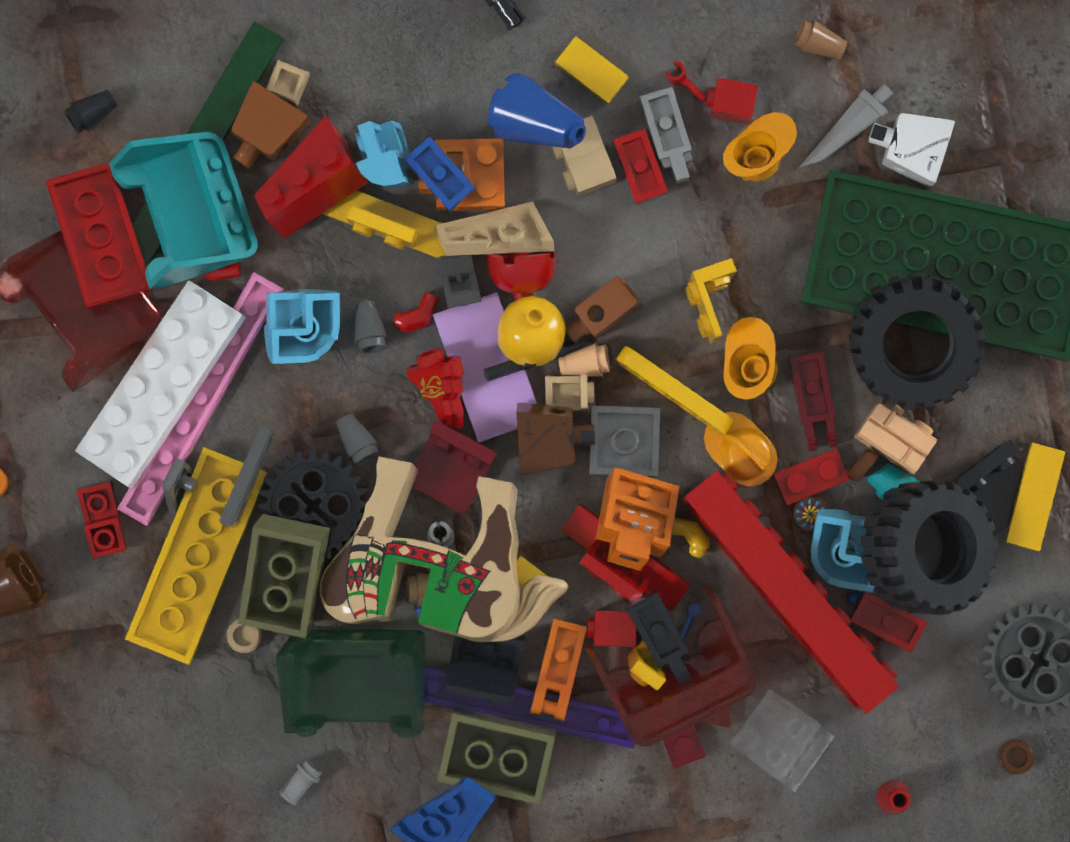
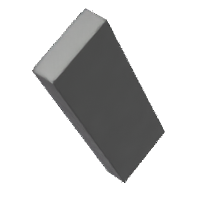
[219,426,275,528]

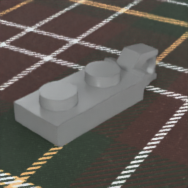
[639,87,692,185]

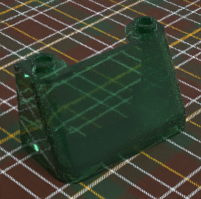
[276,629,426,738]

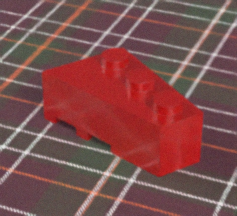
[254,116,369,238]

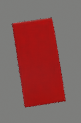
[76,480,127,559]

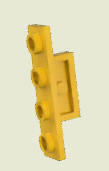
[322,190,445,258]

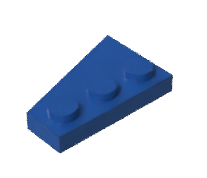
[390,777,496,842]

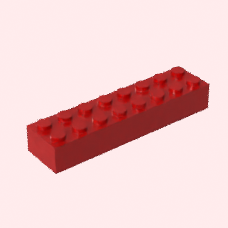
[680,470,899,714]

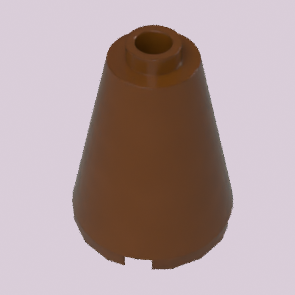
[0,543,48,618]

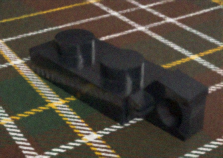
[625,590,692,685]

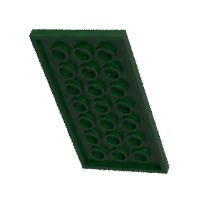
[800,170,1070,362]

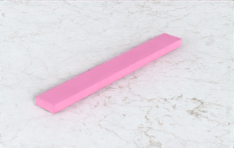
[117,272,284,526]

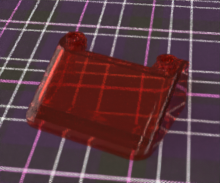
[0,230,160,392]

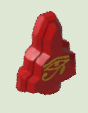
[406,347,464,430]

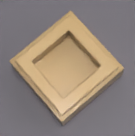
[266,60,310,106]

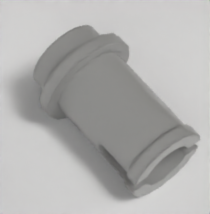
[427,521,454,548]
[279,760,322,806]

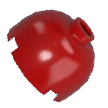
[487,248,556,299]

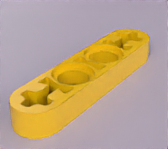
[615,346,734,436]

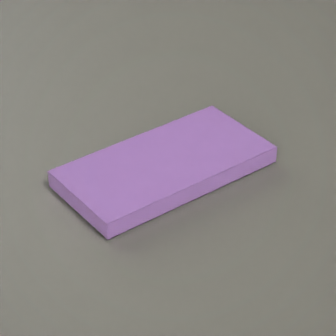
[433,292,537,443]

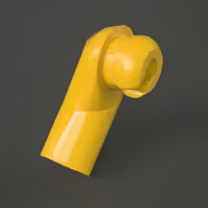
[672,517,710,558]

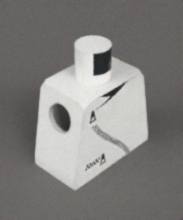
[868,113,955,188]

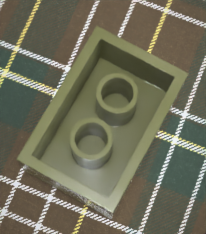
[238,514,330,638]
[437,706,556,805]

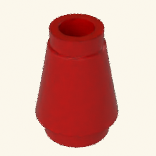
[877,780,911,815]

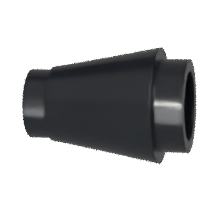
[64,89,118,134]

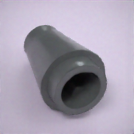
[355,301,388,354]
[336,413,380,467]

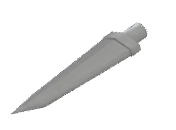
[800,84,893,167]

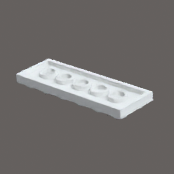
[75,280,246,489]

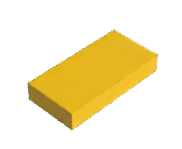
[555,36,629,105]

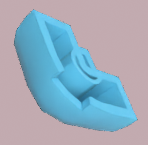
[355,120,415,189]
[264,289,340,364]
[811,509,874,593]

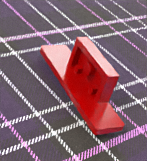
[562,504,690,610]

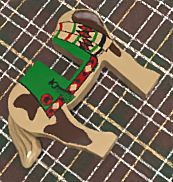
[320,457,568,642]

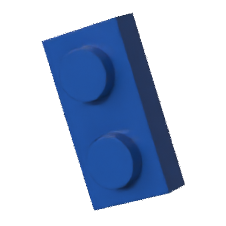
[404,136,475,212]

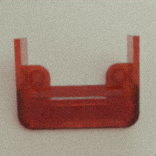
[585,585,757,746]

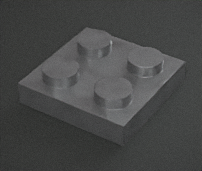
[589,406,660,477]

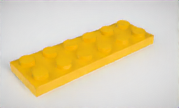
[125,447,269,665]

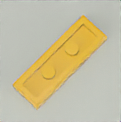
[1004,443,1065,552]

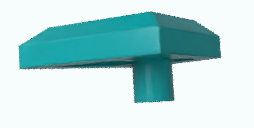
[867,463,919,499]

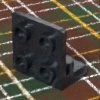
[951,439,1024,536]

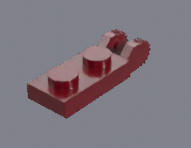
[788,351,838,452]

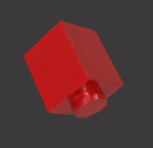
[705,78,758,125]
[587,611,636,647]

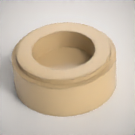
[227,619,262,653]

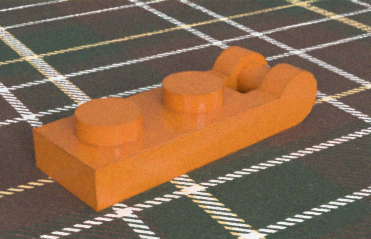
[530,619,587,722]

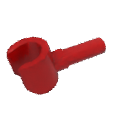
[665,61,707,102]

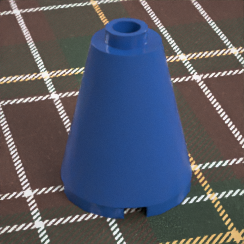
[487,73,586,149]

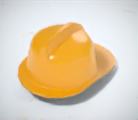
[723,112,797,182]
[724,317,778,400]
[704,412,778,487]

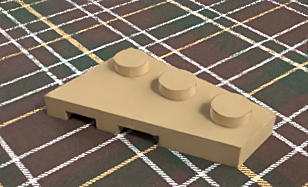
[435,202,554,256]

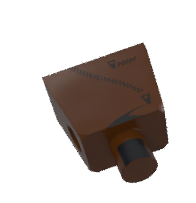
[516,402,595,475]

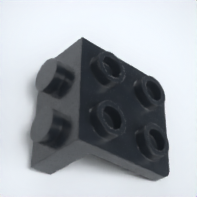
[444,635,525,704]

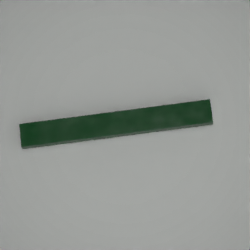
[132,21,284,267]

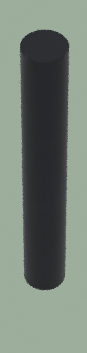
[484,340,583,382]

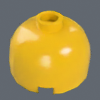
[497,296,566,366]

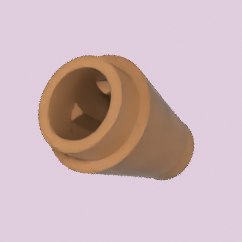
[794,20,847,59]

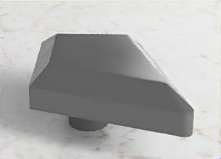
[162,458,198,518]

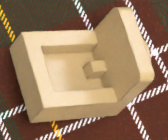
[545,374,594,411]

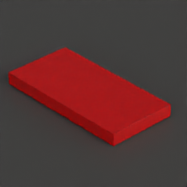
[45,162,153,310]

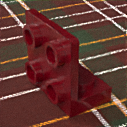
[412,420,497,515]

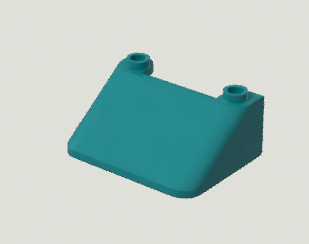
[109,132,258,289]

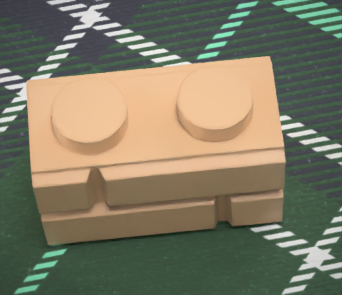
[854,401,937,475]

